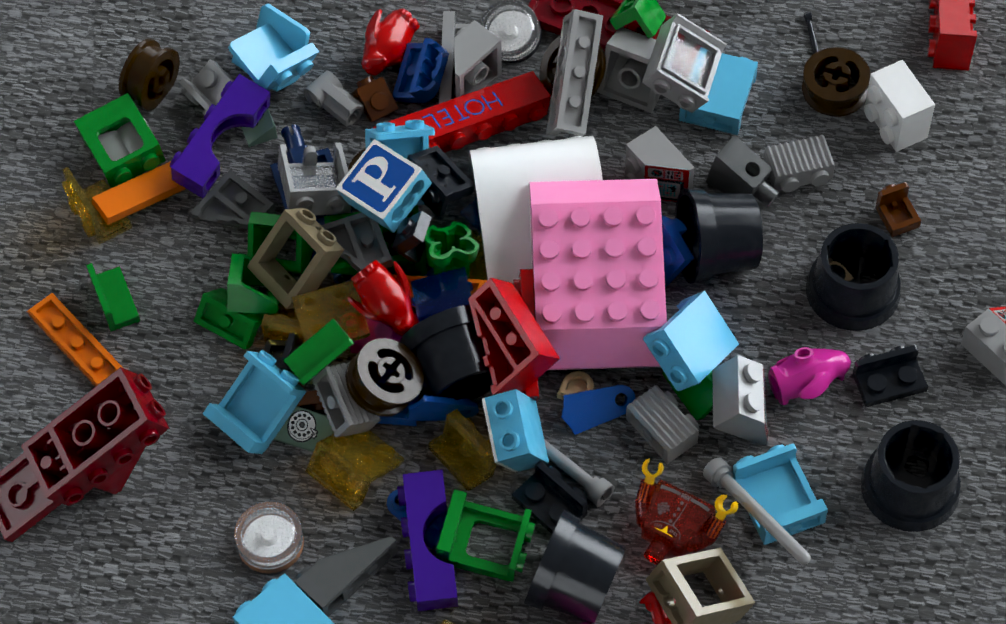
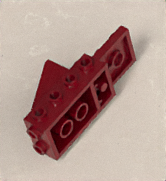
[0,367,170,542]

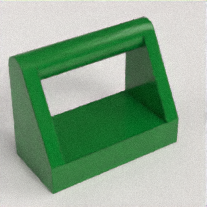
[247,211,313,274]
[227,254,279,314]

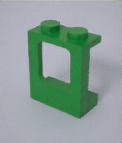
[74,93,166,188]
[435,489,535,582]

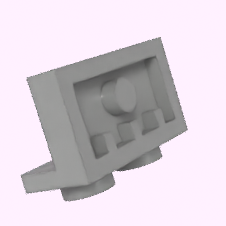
[179,59,234,116]

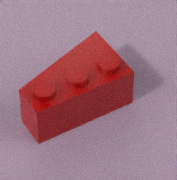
[927,0,977,71]
[468,278,560,395]

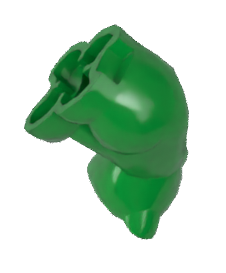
[424,221,480,316]

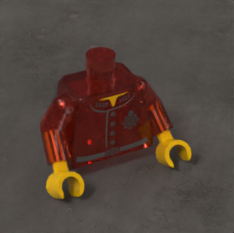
[635,458,738,565]

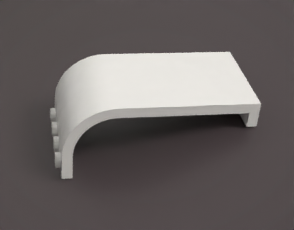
[469,136,603,283]

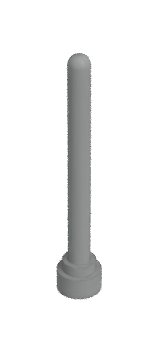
[544,439,615,507]
[703,458,811,565]

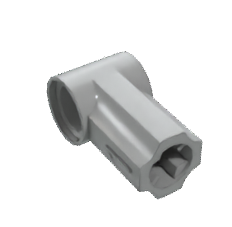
[303,71,364,127]

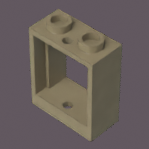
[247,208,344,309]
[646,548,755,624]

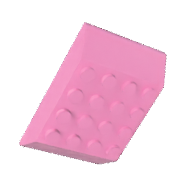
[529,179,667,370]

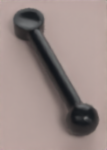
[804,11,819,54]

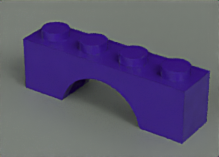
[170,74,270,198]
[397,470,458,611]

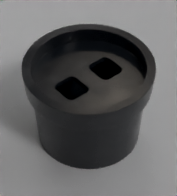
[675,188,763,284]
[806,223,901,331]
[400,304,493,400]
[861,420,961,532]
[524,509,626,623]

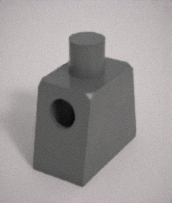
[705,135,779,207]

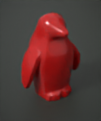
[361,9,420,76]
[347,259,419,336]

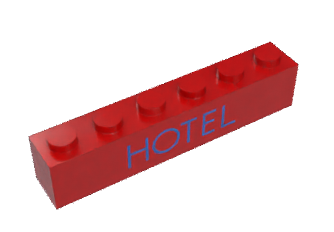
[373,71,551,153]

